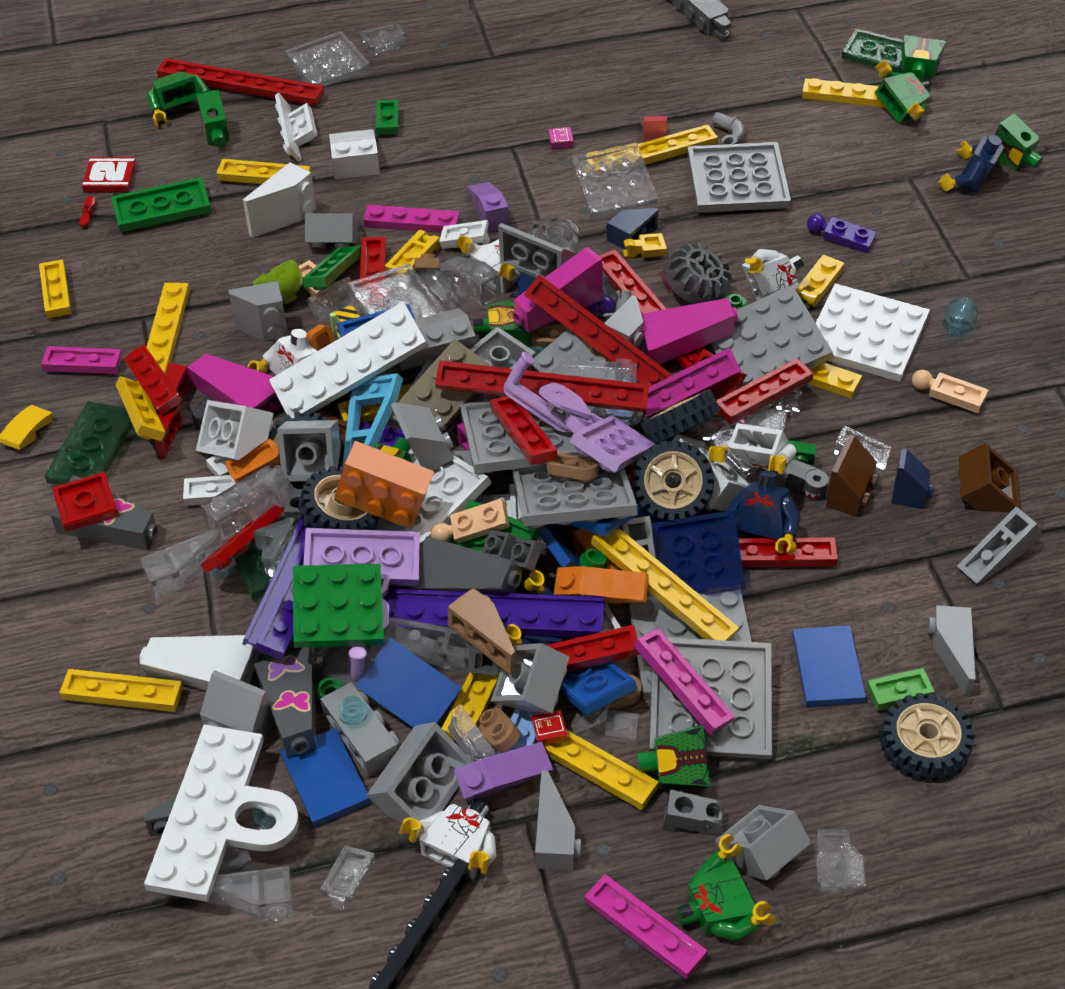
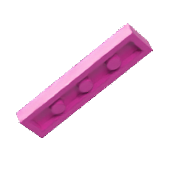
[363,205,460,233]
[645,347,741,418]
[633,628,735,735]
[584,874,708,980]

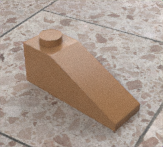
[448,588,515,674]

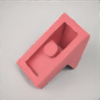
[640,116,667,142]

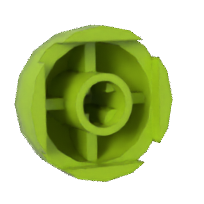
[252,259,303,304]

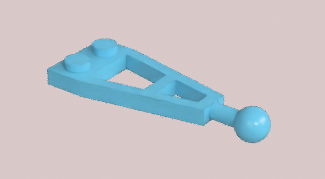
[343,373,403,467]

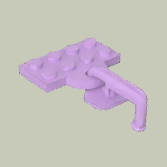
[504,352,655,473]
[304,528,420,682]

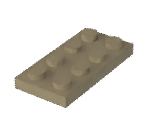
[389,339,493,432]

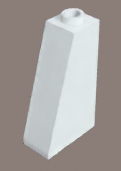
[139,635,262,691]

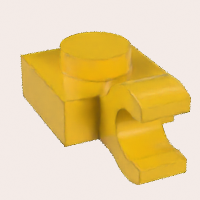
[623,233,667,259]

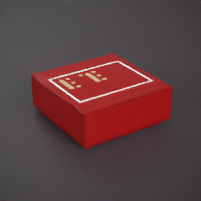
[531,710,567,745]

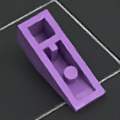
[467,182,509,233]
[454,742,553,805]

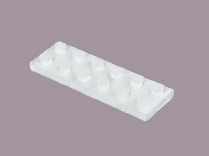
[269,302,428,419]

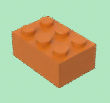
[334,441,434,529]

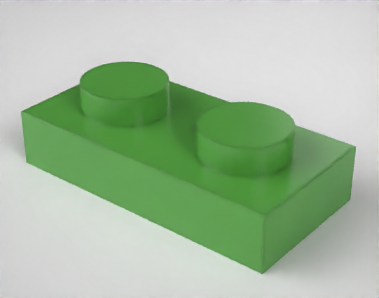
[867,668,935,711]

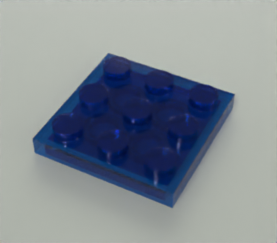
[652,510,746,595]

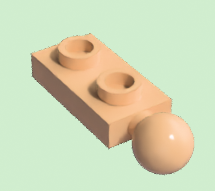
[912,370,989,413]
[431,498,510,544]

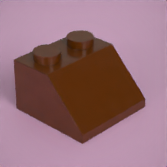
[826,434,879,517]
[958,443,1022,513]

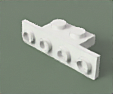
[275,93,318,162]

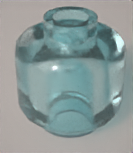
[942,297,979,336]

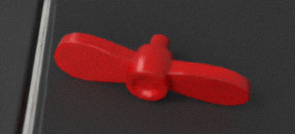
[79,196,96,228]

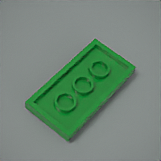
[111,177,212,232]

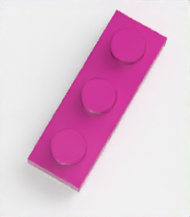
[41,346,123,374]

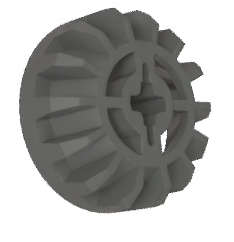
[665,243,732,304]

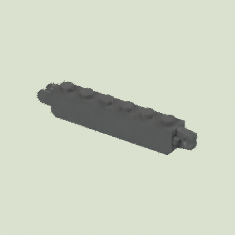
[668,0,731,41]

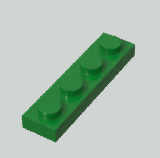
[302,246,361,290]

